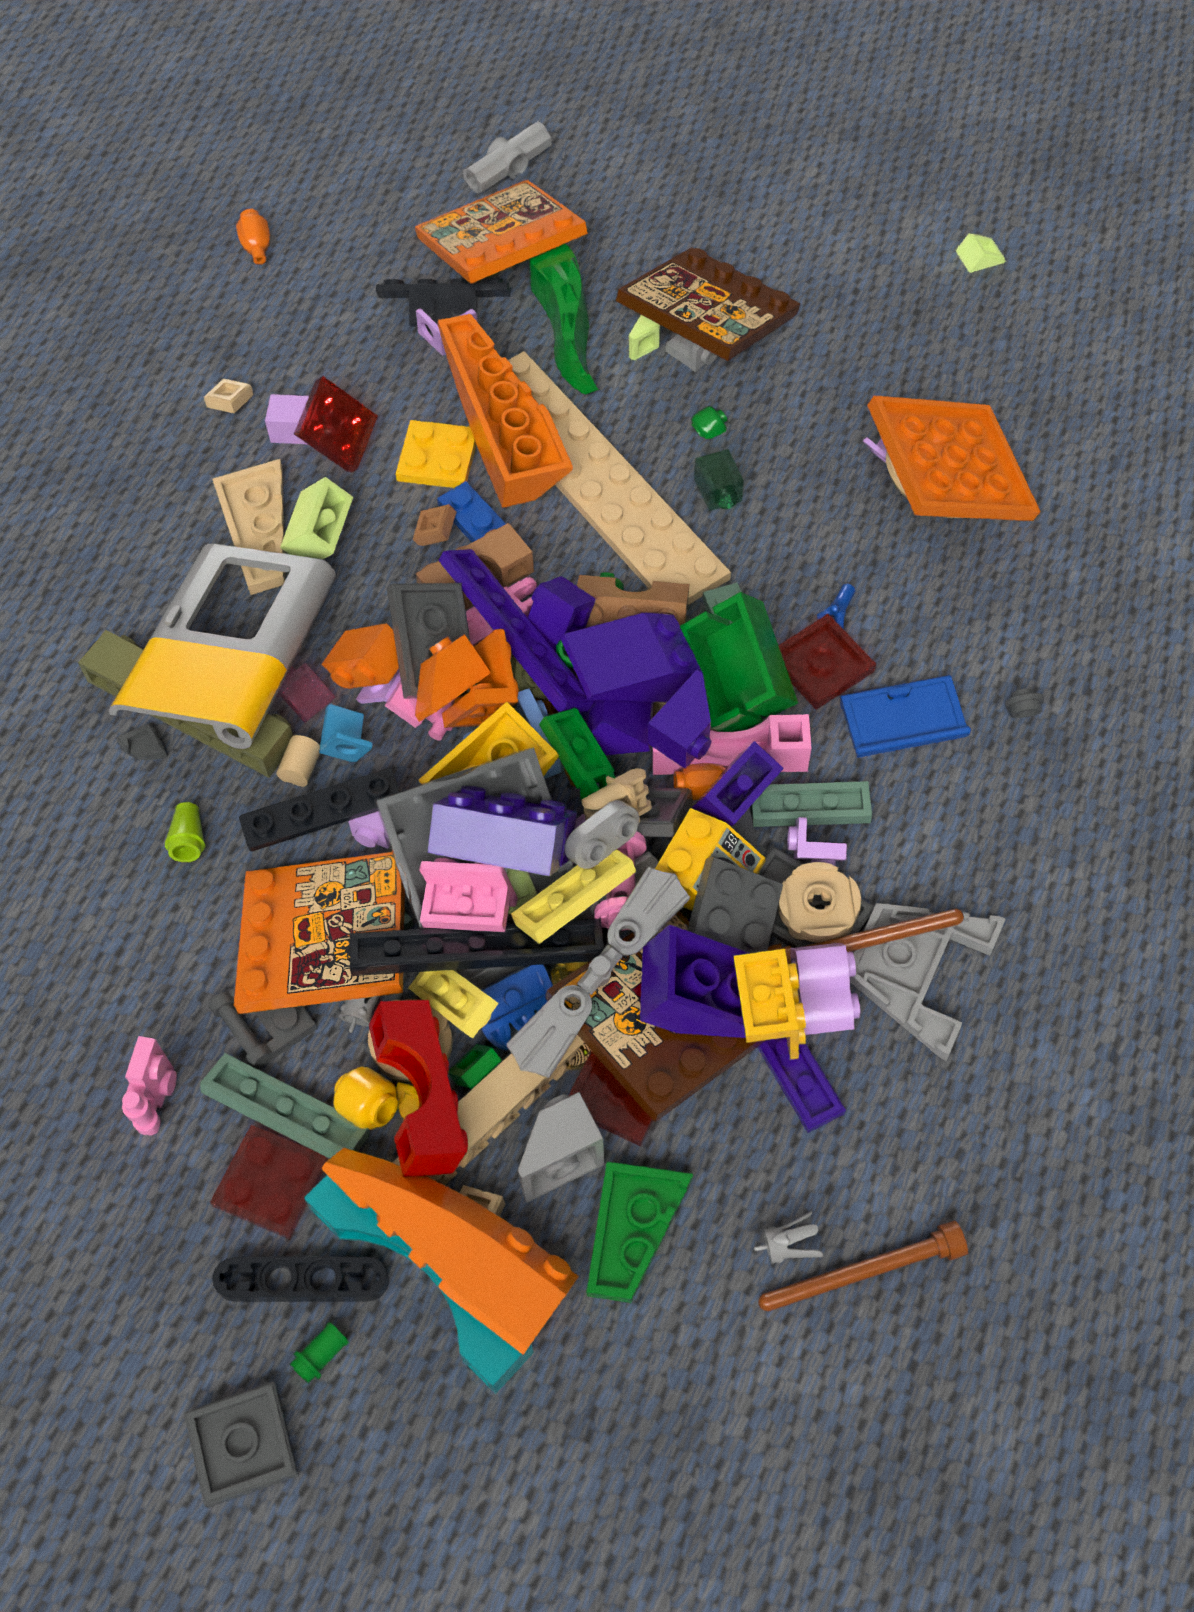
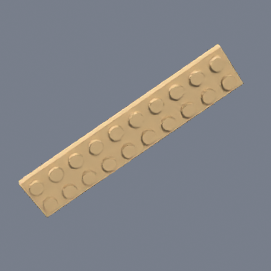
[508,351,731,605]

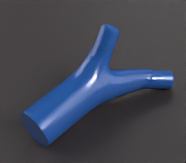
[817,584,856,639]

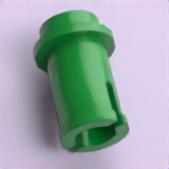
[290,1322,349,1384]

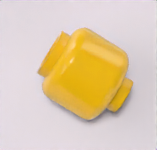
[333,1067,398,1130]

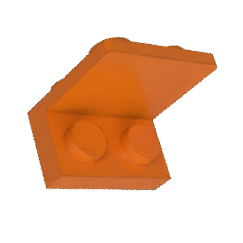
[442,629,519,728]

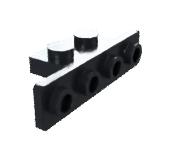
[376,278,511,327]
[239,768,400,851]

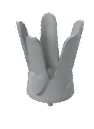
[339,996,380,1033]
[754,1211,824,1264]

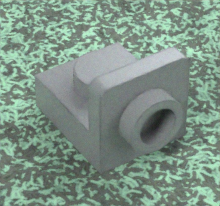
[666,334,717,372]

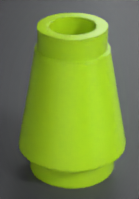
[165,802,205,862]

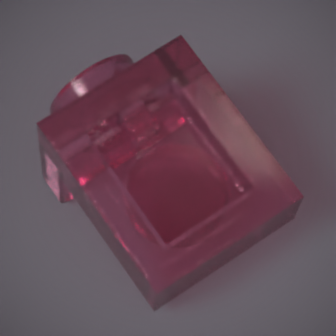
[276,663,336,723]

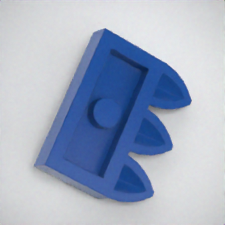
[480,965,553,1051]

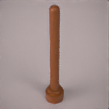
[767,909,964,964]
[758,1220,968,1311]

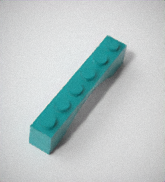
[304,1175,534,1394]

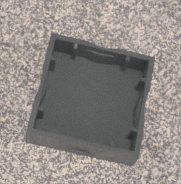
[374,748,574,929]

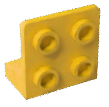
[734,949,806,1060]

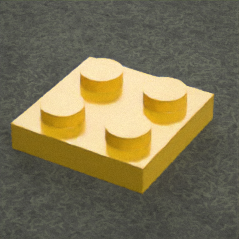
[395,420,476,488]

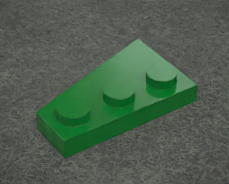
[586,1162,693,1303]

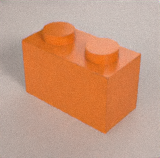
[322,623,399,689]

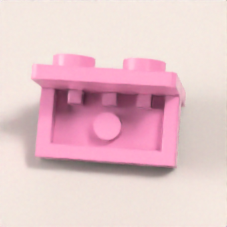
[420,858,518,932]

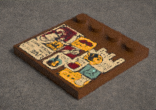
[616,247,801,361]
[545,911,766,1122]

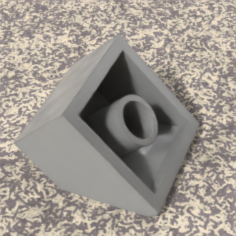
[518,1093,605,1203]

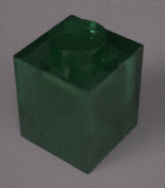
[694,449,744,511]

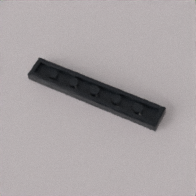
[349,919,604,976]

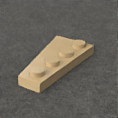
[212,459,286,595]

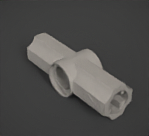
[463,121,552,194]

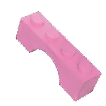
[652,714,812,775]

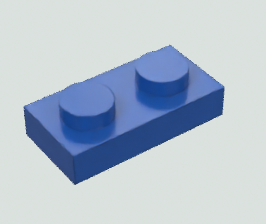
[437,481,506,542]

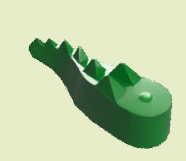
[529,244,599,395]

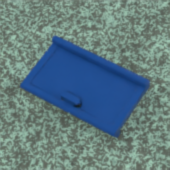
[840,675,971,758]

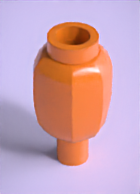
[236,209,270,265]
[673,763,726,801]

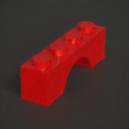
[369,1000,468,1177]

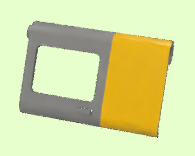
[109,544,336,749]

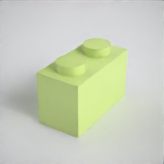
[280,477,353,559]

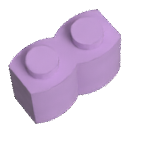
[791,943,860,1035]

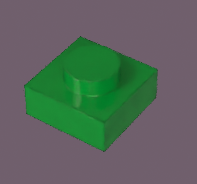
[448,1044,502,1089]

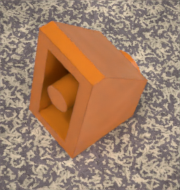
[415,634,491,722]

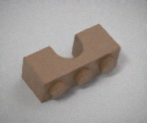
[415,523,534,610]
[576,575,690,628]

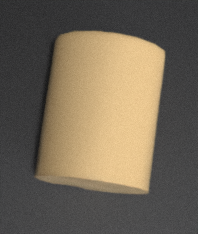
[277,735,320,787]

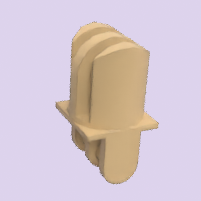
[581,768,652,823]

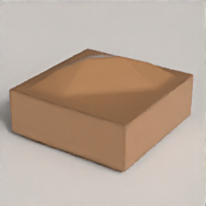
[413,504,456,546]

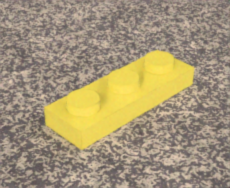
[511,849,636,944]
[408,970,499,1038]

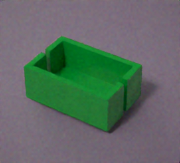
[680,592,798,732]

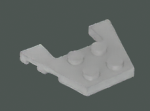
[850,903,1005,1061]

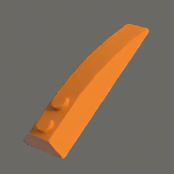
[438,314,573,508]
[321,1148,579,1355]

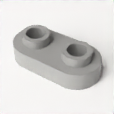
[565,800,639,869]

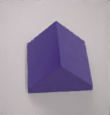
[579,700,654,755]

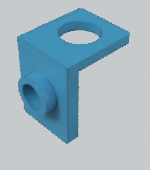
[319,704,373,762]

